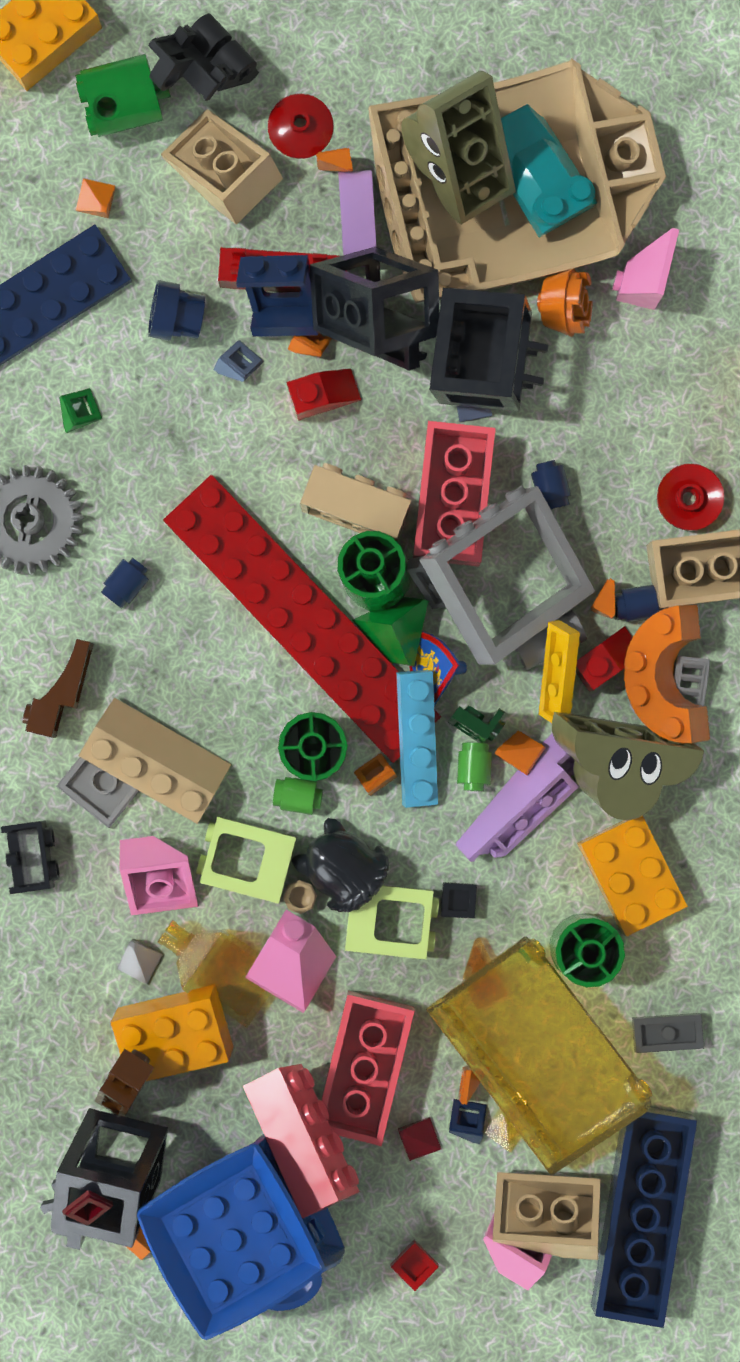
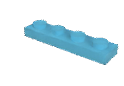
[396,670,438,808]

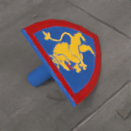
[409,631,467,707]

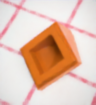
[316,148,353,172]
[76,178,116,218]
[288,333,332,357]
[591,578,615,619]
[494,730,546,776]
[459,1065,486,1105]

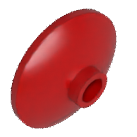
[268,94,334,159]
[657,464,724,531]

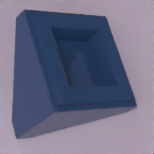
[449,1099,487,1144]

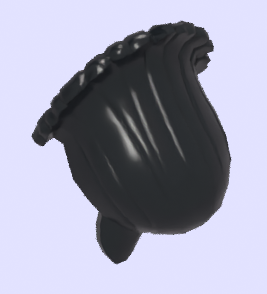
[291,818,389,912]

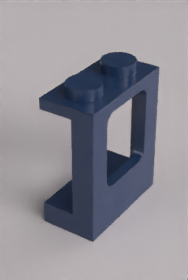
[236,255,319,337]

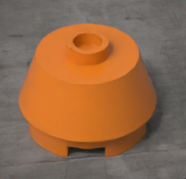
[537,269,593,337]

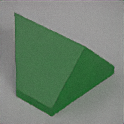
[352,597,429,667]

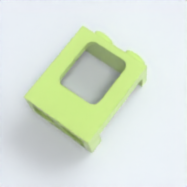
[196,816,297,904]
[345,885,439,960]

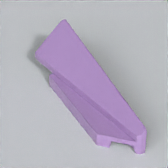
[456,733,579,862]

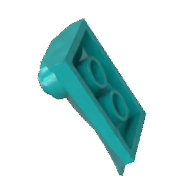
[501,104,597,238]

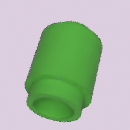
[457,742,492,792]
[273,777,323,815]

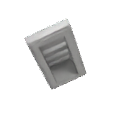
[673,656,710,706]

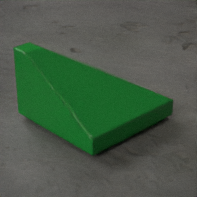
[59,388,102,433]

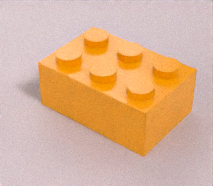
[0,0,102,91]
[577,816,688,937]
[111,984,234,1082]

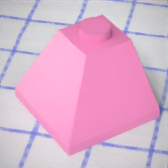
[612,228,679,310]
[120,836,198,915]
[245,909,337,1013]
[483,1214,552,1290]

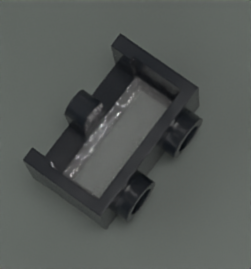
[1,820,60,894]

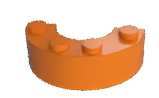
[624,604,710,743]

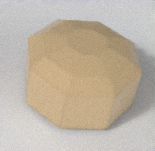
[283,880,317,914]

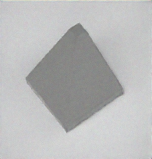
[117,939,163,984]

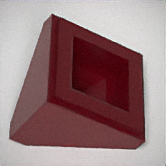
[398,1117,441,1161]
[62,1190,113,1226]

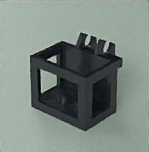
[310,247,440,371]
[429,287,549,412]
[40,1108,168,1250]

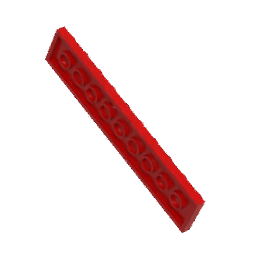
[163,474,442,763]

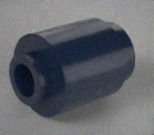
[531,460,571,510]
[101,557,149,609]
[615,585,664,622]

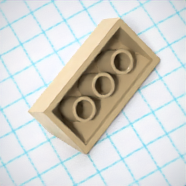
[646,529,740,609]
[78,697,231,824]

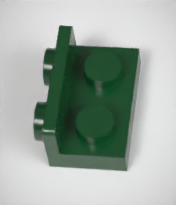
[448,705,506,743]

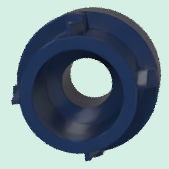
[148,280,205,341]

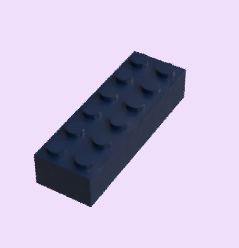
[591,1102,697,1328]

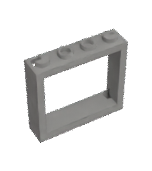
[419,485,595,665]

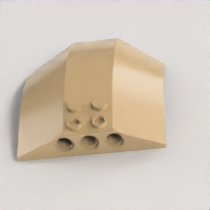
[368,58,666,303]

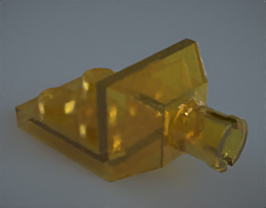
[157,920,271,1028]

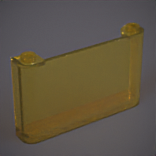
[426,937,652,1176]

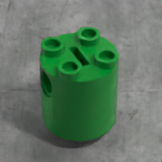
[75,54,171,137]
[337,531,410,612]
[278,712,348,781]
[549,913,625,988]

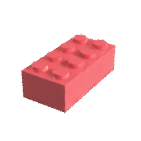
[413,421,496,567]
[321,990,415,1146]
[243,1064,360,1219]

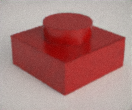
[390,1240,439,1291]

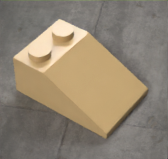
[161,109,283,225]
[493,1172,601,1260]

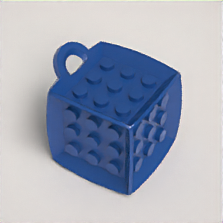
[137,1134,345,1340]

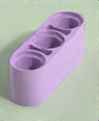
[338,170,376,267]

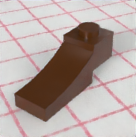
[22,639,94,738]
[95,1048,154,1117]

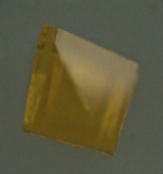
[483,1105,530,1152]

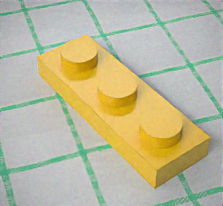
[538,620,580,723]

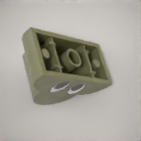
[401,71,516,225]
[552,712,704,820]

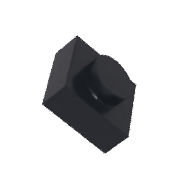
[441,882,477,919]

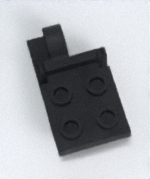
[148,13,259,101]

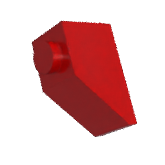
[286,368,361,421]
[576,626,633,692]

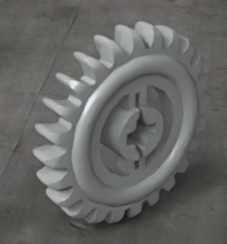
[0,465,84,575]

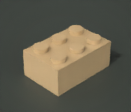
[300,463,411,542]

